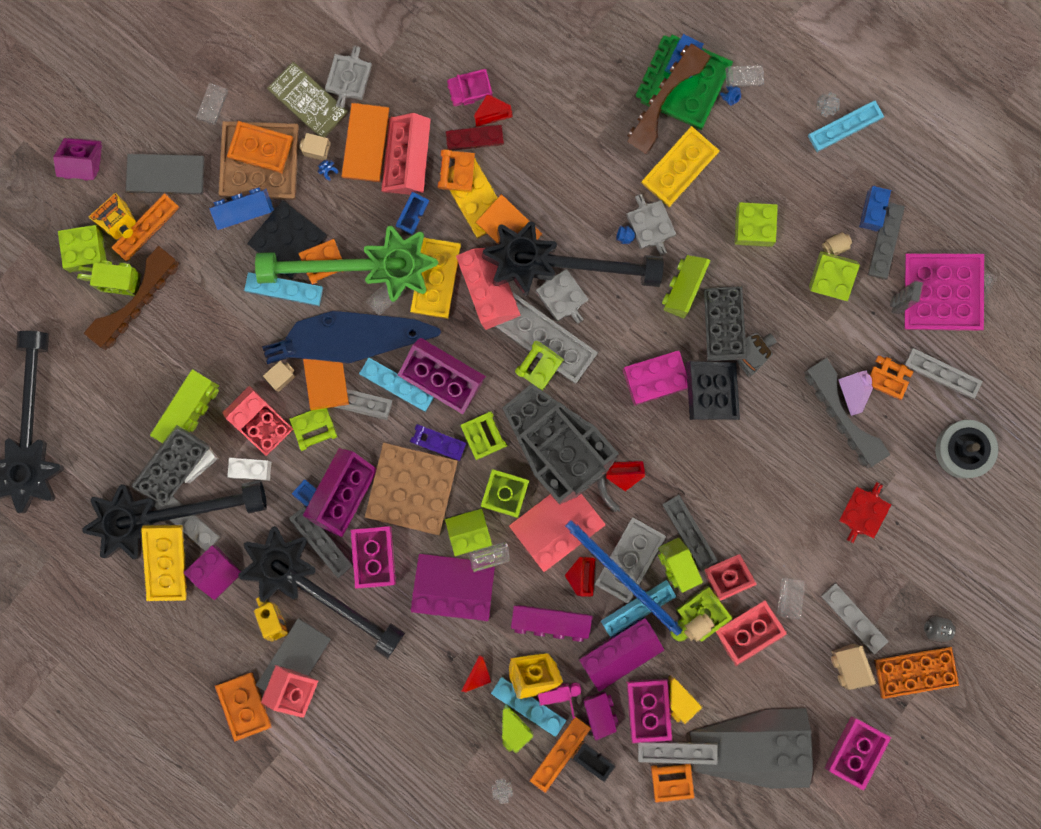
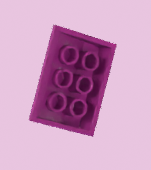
[411,554,495,621]

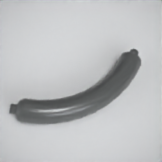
[597,474,621,512]

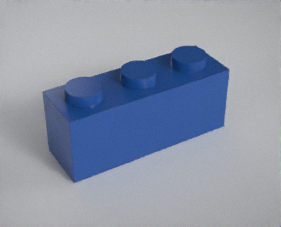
[209,187,274,230]

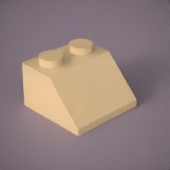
[831,644,876,690]

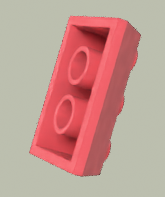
[716,601,787,666]

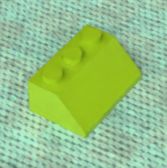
[662,255,711,319]

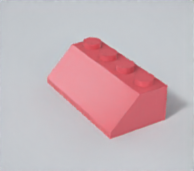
[382,113,430,195]
[456,248,521,330]

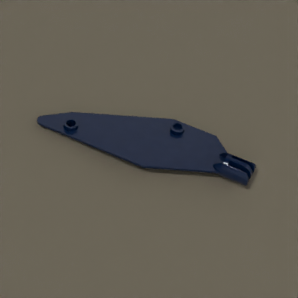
[262,311,441,364]

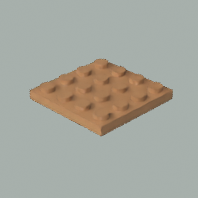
[219,121,299,200]
[365,443,458,536]

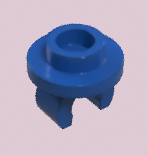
[720,85,741,105]
[317,159,338,180]

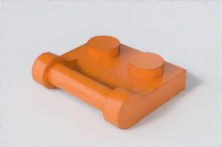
[438,150,475,192]
[298,239,345,285]
[651,764,694,803]

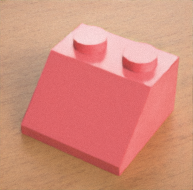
[704,554,756,601]
[261,666,318,718]

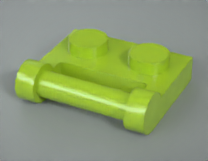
[515,341,564,391]
[290,408,338,451]
[460,412,507,460]

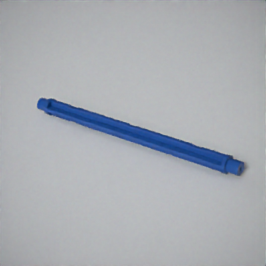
[565,520,683,636]

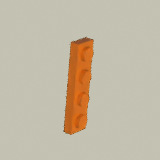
[111,193,180,262]
[530,716,591,793]

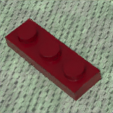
[446,125,504,151]

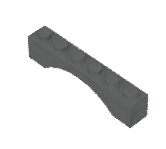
[804,358,891,468]

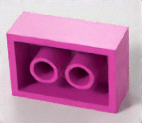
[623,350,688,406]
[351,526,396,589]
[626,678,672,743]
[824,716,891,791]

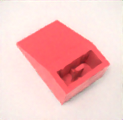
[222,386,293,456]

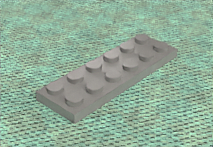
[495,292,598,384]

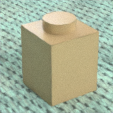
[300,133,331,161]
[263,361,295,392]

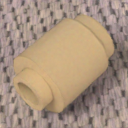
[822,232,852,255]
[684,613,714,642]

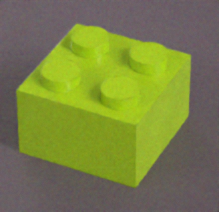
[735,202,778,247]
[58,225,106,273]
[809,251,860,301]
[481,469,529,518]
[658,537,703,593]

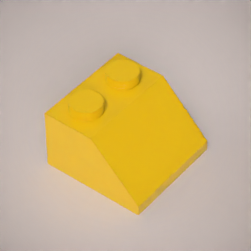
[668,675,702,724]

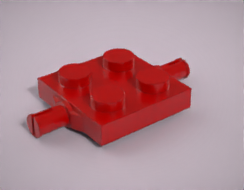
[838,482,892,544]

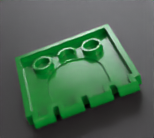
[635,34,733,130]

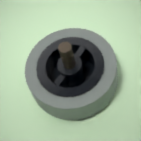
[935,420,998,479]

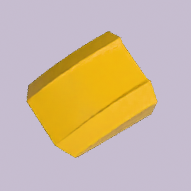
[509,653,563,699]

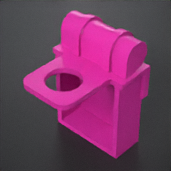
[447,69,493,106]
[538,682,581,719]

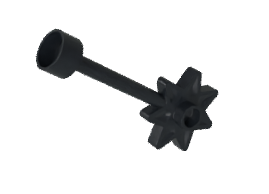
[482,221,664,296]
[0,331,64,514]
[82,480,267,559]
[238,526,405,659]

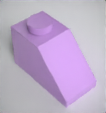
[839,370,873,416]

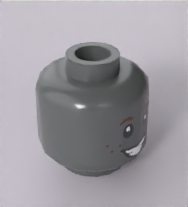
[924,616,955,643]

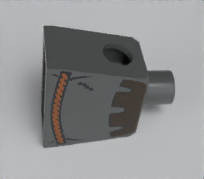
[736,333,777,378]

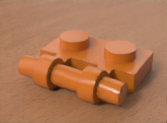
[869,355,913,400]

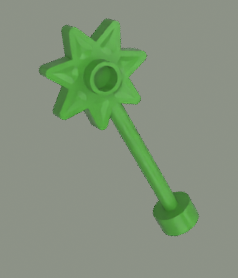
[255,226,439,302]

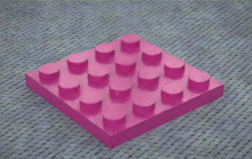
[904,254,984,331]

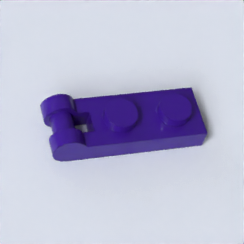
[410,424,467,461]

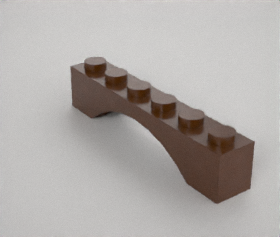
[627,43,712,154]
[83,246,180,350]

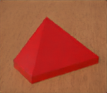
[474,94,512,127]
[606,461,645,492]
[564,557,595,597]
[462,655,491,692]

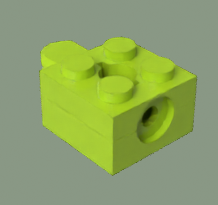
[77,260,141,296]
[670,586,733,642]

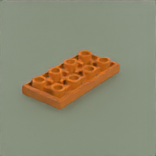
[342,103,389,182]
[874,647,959,699]

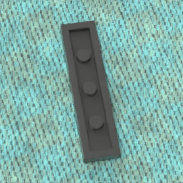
[867,202,905,280]
[890,281,923,314]
[662,495,718,572]
[289,506,353,578]

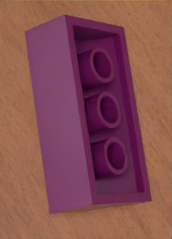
[397,338,486,414]
[303,448,377,537]
[511,604,592,642]
[578,617,664,692]

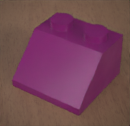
[53,138,102,180]
[184,545,241,600]
[583,691,619,740]

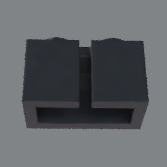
[571,741,616,782]

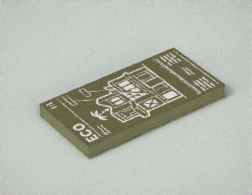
[267,62,348,137]

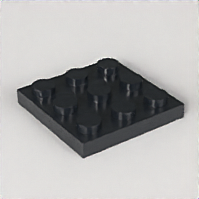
[247,200,327,279]
[686,361,740,420]

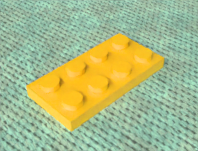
[641,126,720,208]
[440,160,497,239]
[410,238,461,319]
[141,525,187,601]

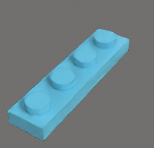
[808,101,884,152]
[244,272,323,306]
[359,358,434,412]
[601,580,676,638]
[491,677,567,737]

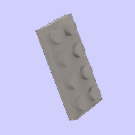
[594,517,666,604]

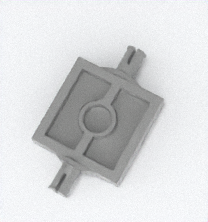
[325,46,372,108]
[626,194,676,256]
[535,269,589,324]

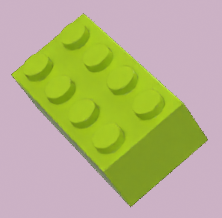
[150,369,219,443]

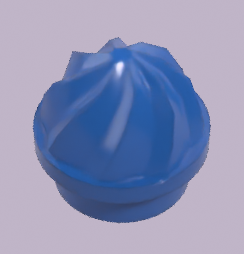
[616,226,635,244]

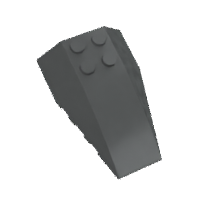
[502,384,619,504]
[690,708,813,789]

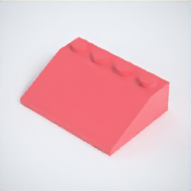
[509,494,606,572]

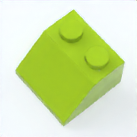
[445,509,493,556]
[502,704,533,753]

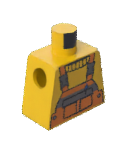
[89,193,136,239]
[254,597,289,642]

